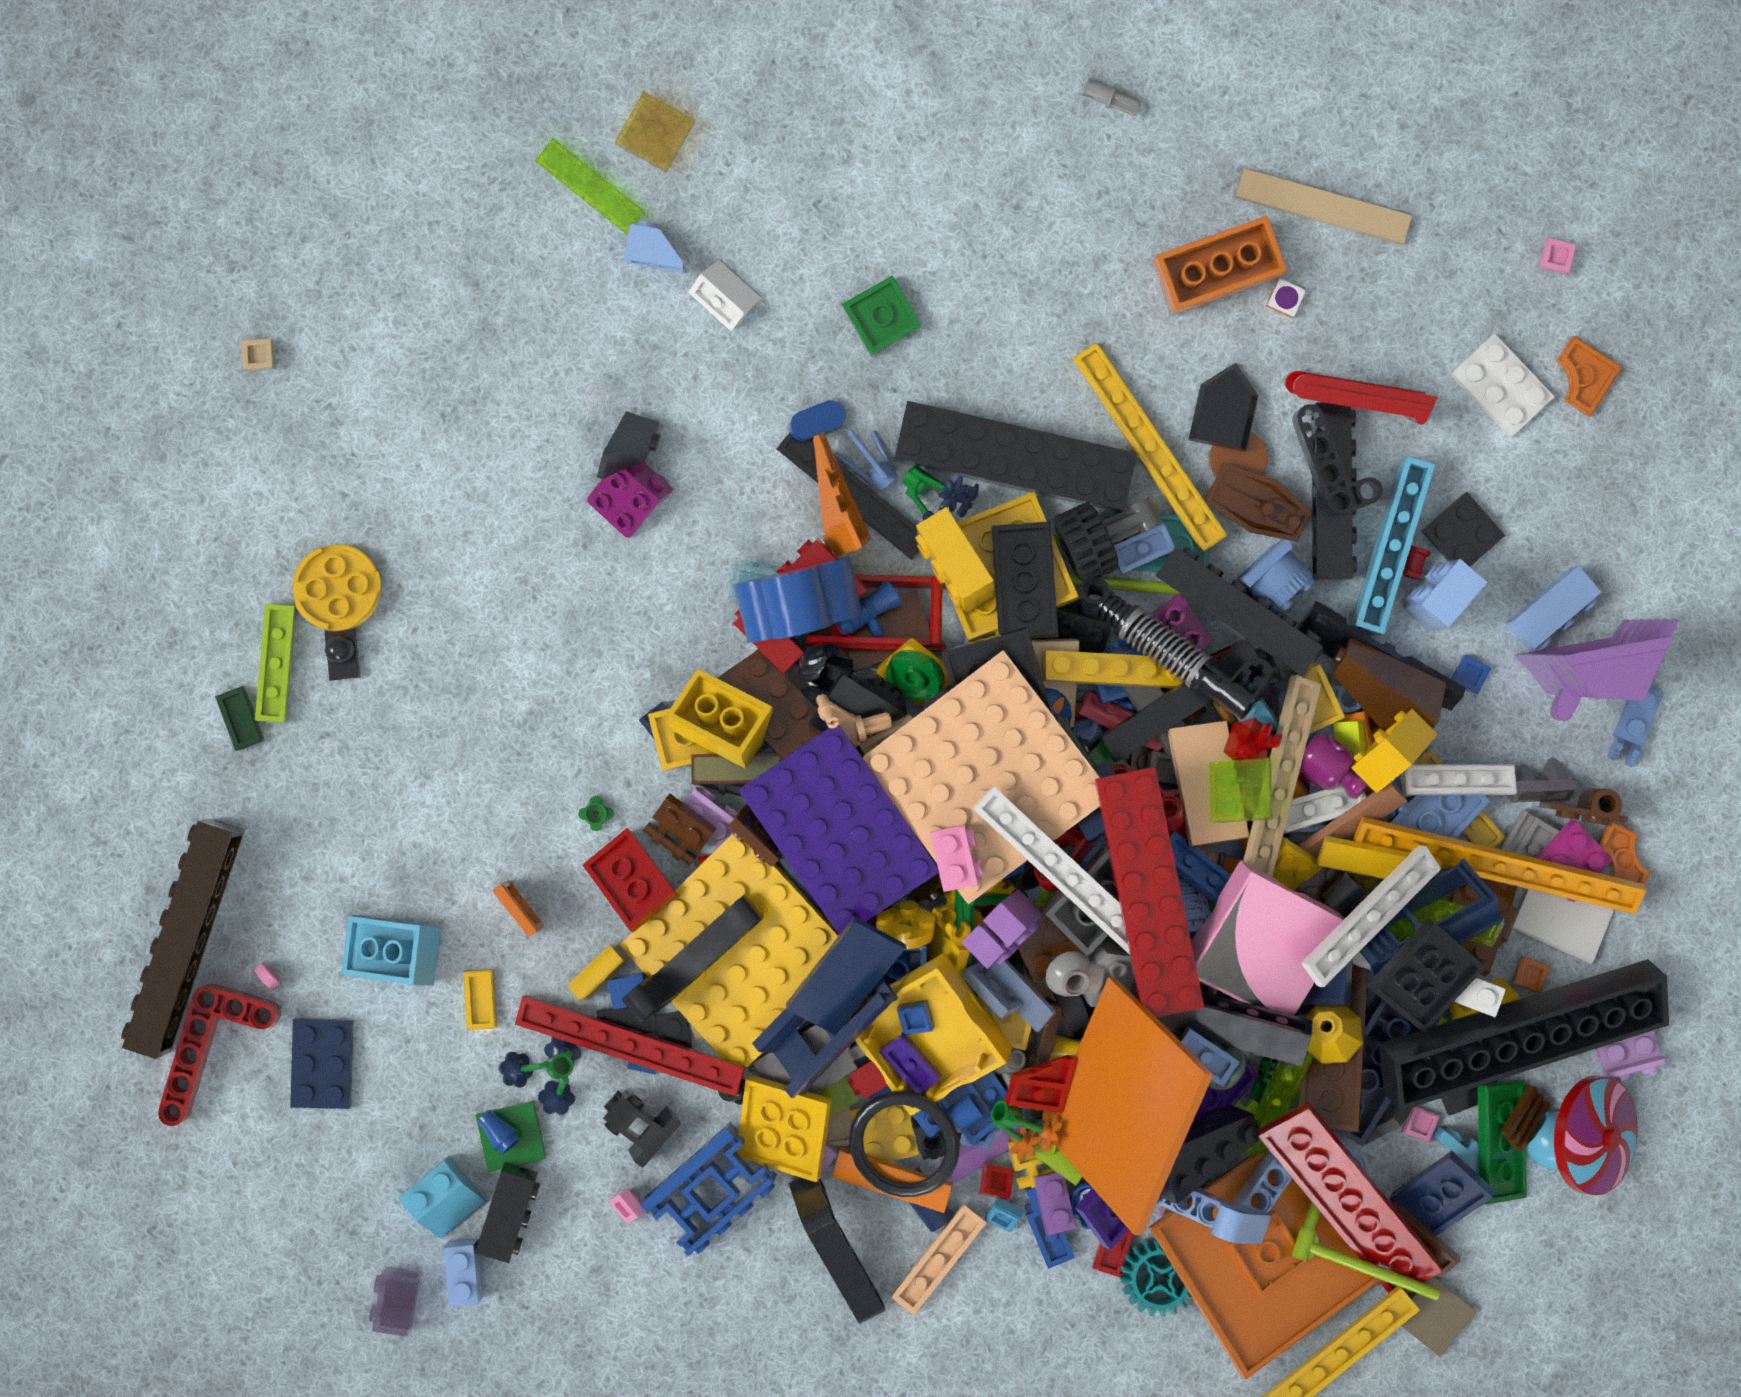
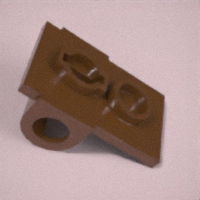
[1539,788,1628,826]

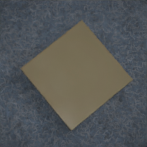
[1401,1277,1477,1357]

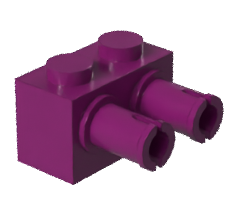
[1148,593,1214,652]

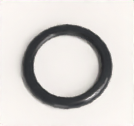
[849,1091,960,1197]

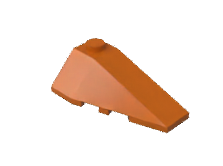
[813,432,872,556]

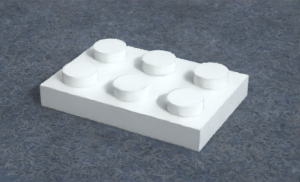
[1450,333,1554,438]

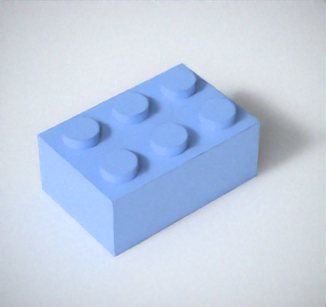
[1403,559,1487,631]

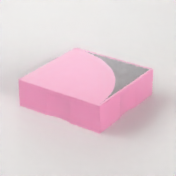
[1191,860,1345,1015]

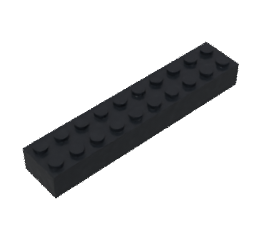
[1379,959,1669,1111]

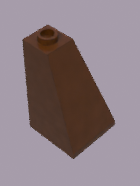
[1332,637,1446,732]

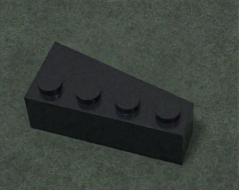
[1160,1105,1260,1204]

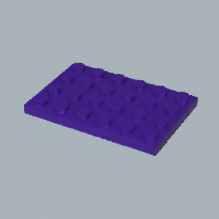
[738,724,939,935]

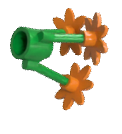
[991,1096,1062,1162]

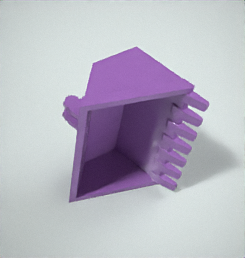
[1516,618,1678,721]

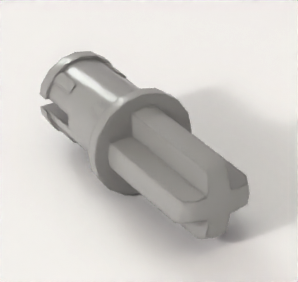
[1082,77,1141,116]

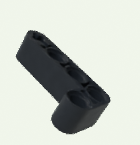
[1292,404,1383,516]

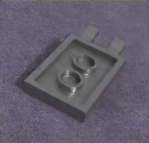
[752,1024,865,1094]

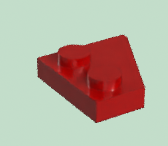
[1005,1054,1077,1113]

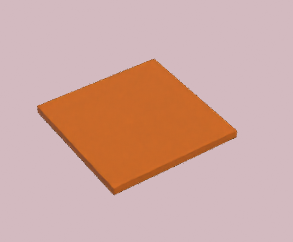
[1048,977,1213,1235]
[1149,1144,1379,1379]

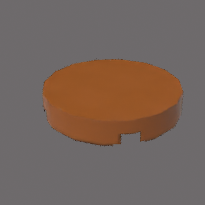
[1209,432,1268,478]

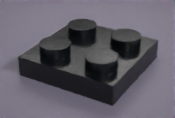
[1421,492,1505,567]

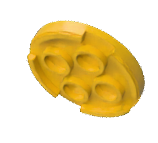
[293,544,382,632]

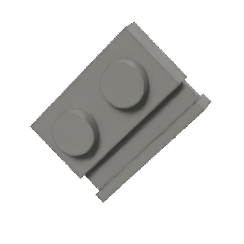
[1499,810,1559,858]

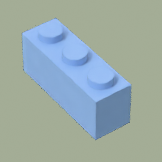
[1505,566,1602,650]

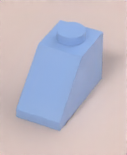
[624,221,685,273]

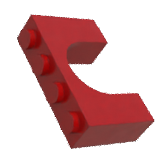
[733,538,868,674]

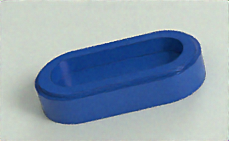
[789,400,846,442]

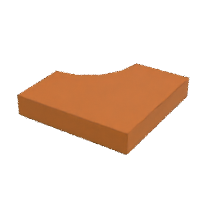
[1556,336,1623,417]

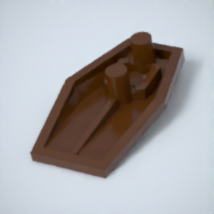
[1204,463,1313,542]

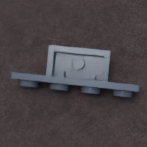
[961,928,1056,1032]

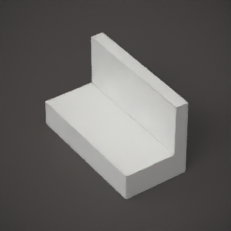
[688,260,762,331]

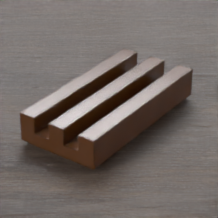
[1501,1085,1551,1151]

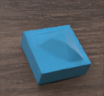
[984,1197,1024,1232]

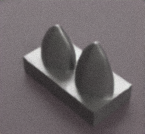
[1509,757,1575,803]

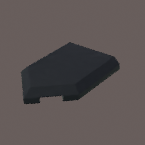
[1188,363,1258,452]

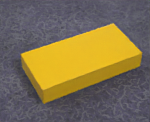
[463,969,497,1030]

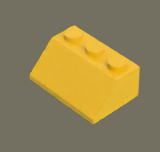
[666,668,773,769]

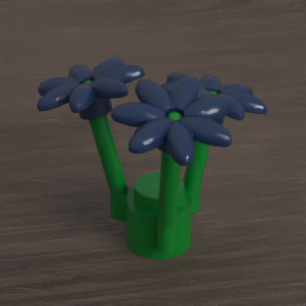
[903,465,979,534]

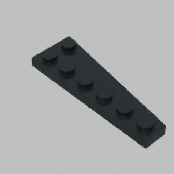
[1296,601,1466,711]

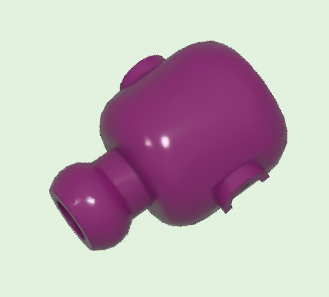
[1300,733,1368,799]

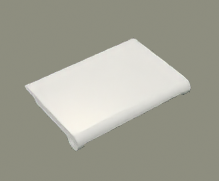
[1512,889,1614,964]

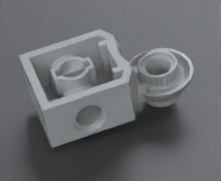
[1046,938,1134,1007]

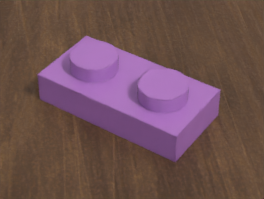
[1033,1171,1076,1236]

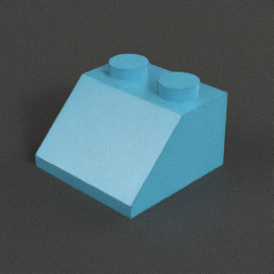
[398,1155,486,1238]

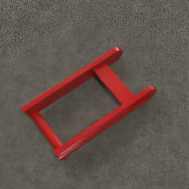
[1285,371,1438,425]
[806,574,947,652]

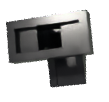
[603,1090,681,1168]

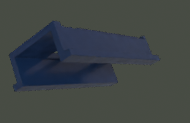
[1359,858,1503,978]
[752,977,898,1098]

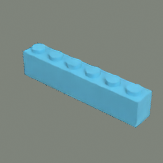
[1350,456,1435,635]

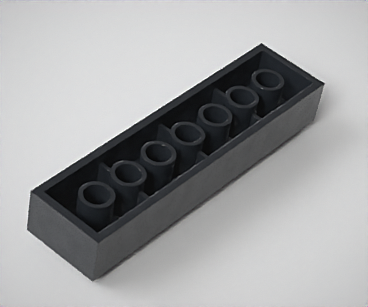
[894,401,1137,513]

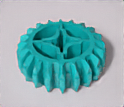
[1120,1237,1193,1317]

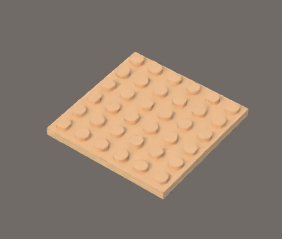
[863,650,1100,904]

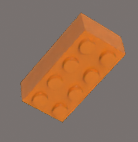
[1152,216,1287,316]

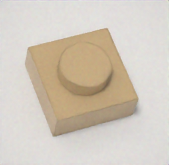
[241,338,275,371]

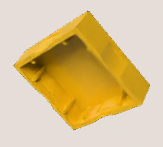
[844,953,1012,1116]

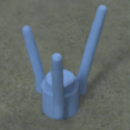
[834,430,899,491]

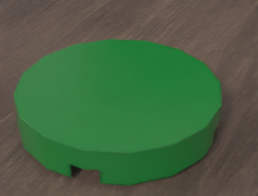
[886,650,944,701]

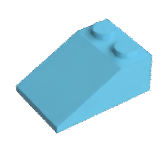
[341,916,441,985]

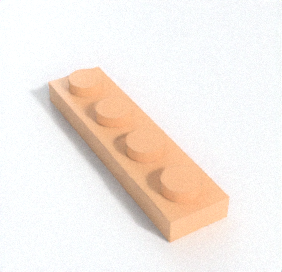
[891,1203,987,1315]

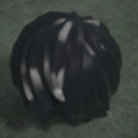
[798,644,854,695]

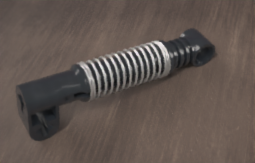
[1080,577,1272,720]

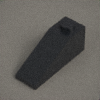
[597,411,661,479]

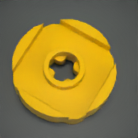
[876,901,935,949]

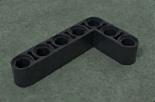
[621,895,764,1022]
[789,1177,886,1324]

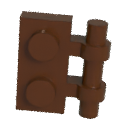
[643,793,717,866]

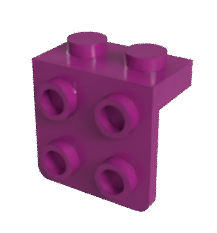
[587,461,674,538]

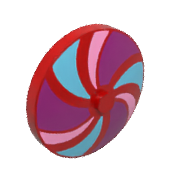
[1554,1075,1638,1196]

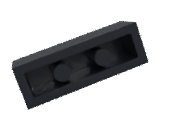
[475,1162,540,1263]

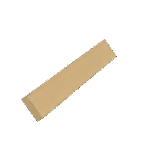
[1235,168,1412,245]

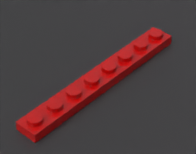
[515,995,746,1097]

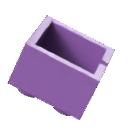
[962,889,1044,969]

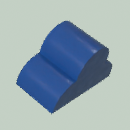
[733,556,863,643]

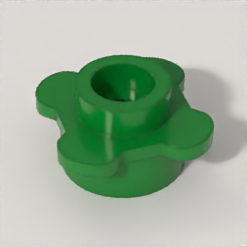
[578,796,614,831]

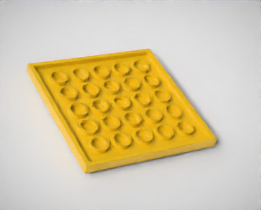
[619,834,839,1069]

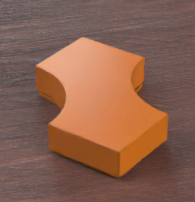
[1598,821,1651,885]

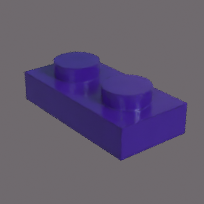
[879,1032,942,1094]

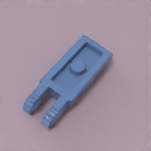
[1608,687,1664,768]

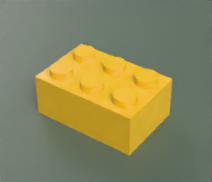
[915,507,996,614]

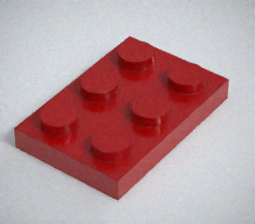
[582,828,679,933]

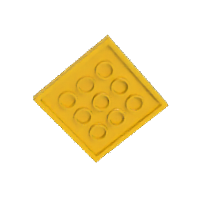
[944,492,1078,642]

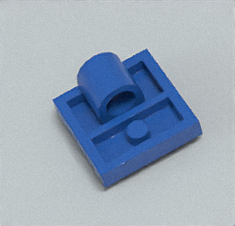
[940,1071,1007,1145]

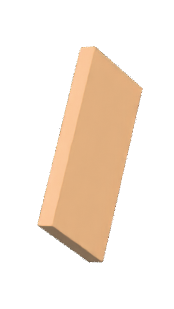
[1167,721,1249,847]

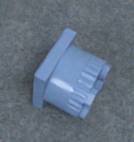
[1236,539,1315,615]

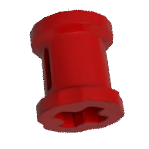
[1402,545,1431,580]

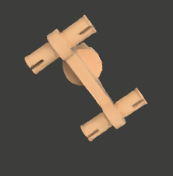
[816,694,892,748]

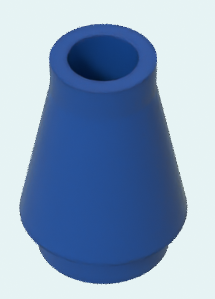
[477,1110,520,1154]

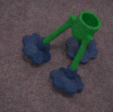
[499,1037,581,1115]

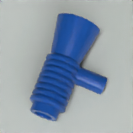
[836,580,901,637]

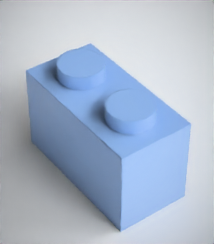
[444,1238,483,1307]

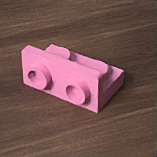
[930,824,984,892]

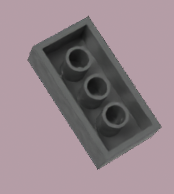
[1040,842,1119,957]

